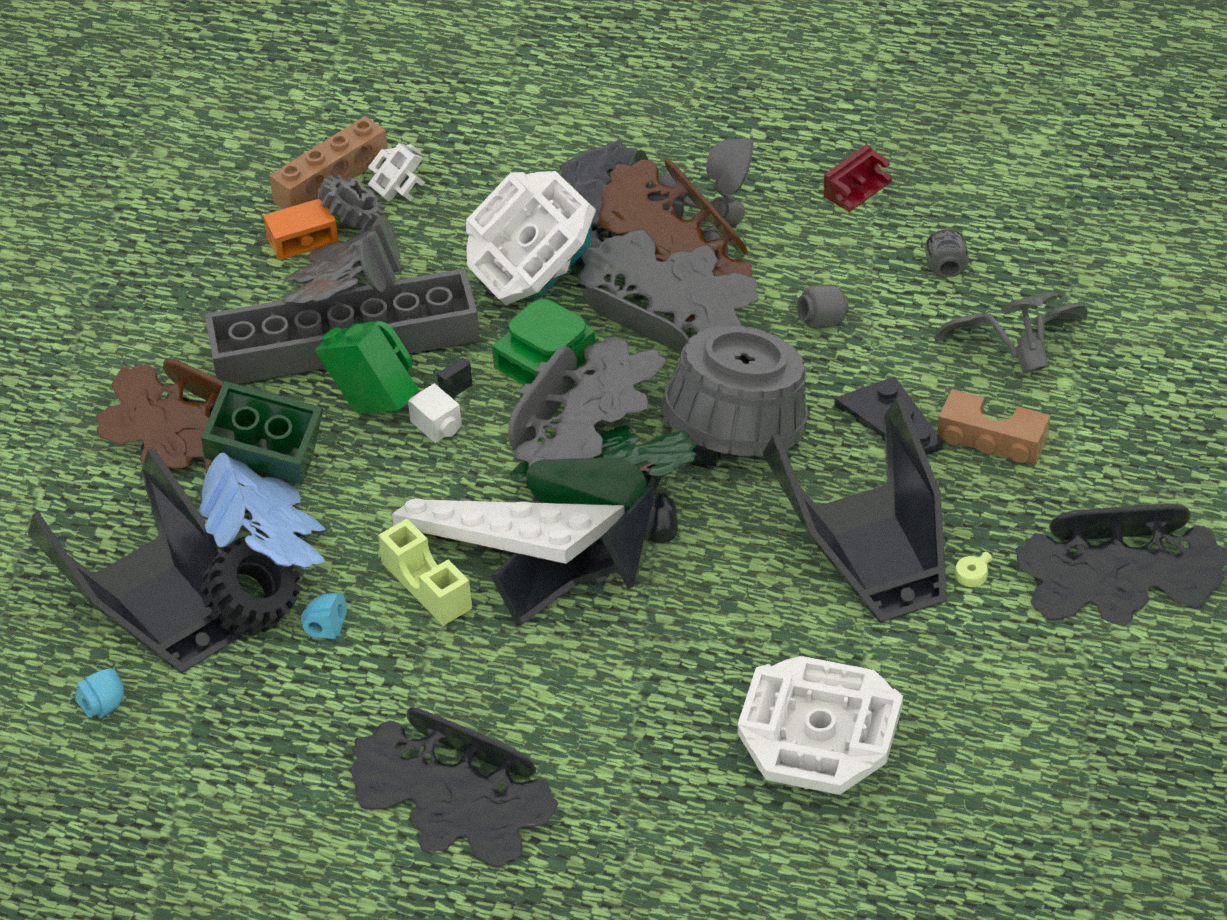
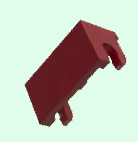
[824,144,892,212]

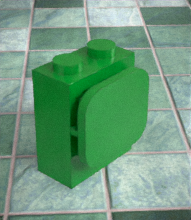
[492,299,596,385]
[315,321,418,414]

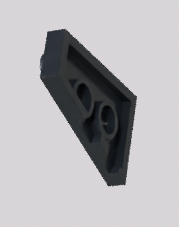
[834,376,943,456]

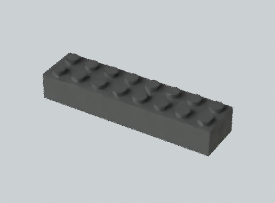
[205,268,480,384]

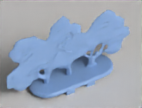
[199,453,325,568]

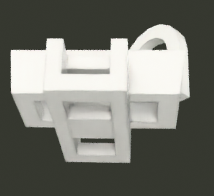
[368,143,425,202]

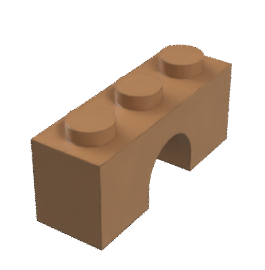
[938,389,1051,465]

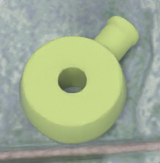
[954,552,992,587]

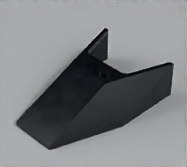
[762,396,947,623]
[28,447,242,673]
[491,465,664,626]

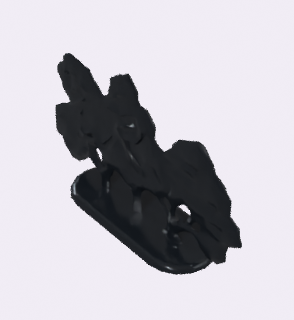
[560,140,650,264]
[1016,504,1227,626]
[350,708,558,867]

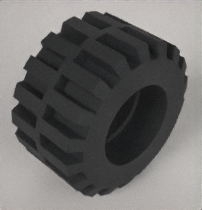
[201,536,300,636]

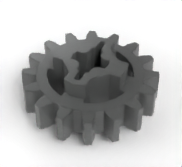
[317,174,385,230]

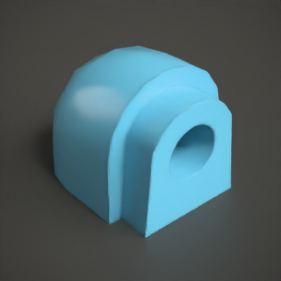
[301,593,347,639]
[75,669,124,718]

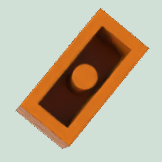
[263,199,339,261]

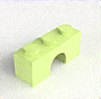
[378,519,472,626]

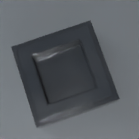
[437,358,473,398]

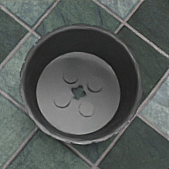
[661,326,808,456]

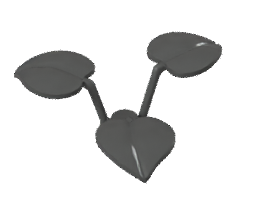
[647,138,754,258]
[934,292,1088,374]

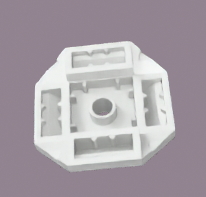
[466,171,596,305]
[738,656,903,795]

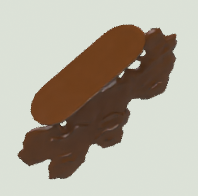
[598,158,752,322]
[96,358,267,486]

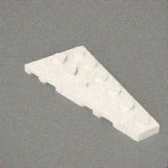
[392,499,625,564]

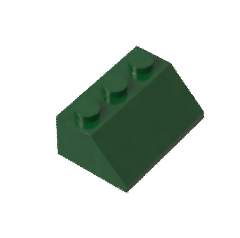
[201,381,323,485]

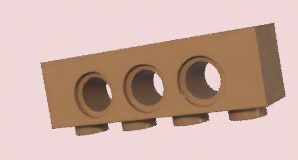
[269,116,388,209]

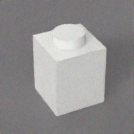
[408,383,462,443]

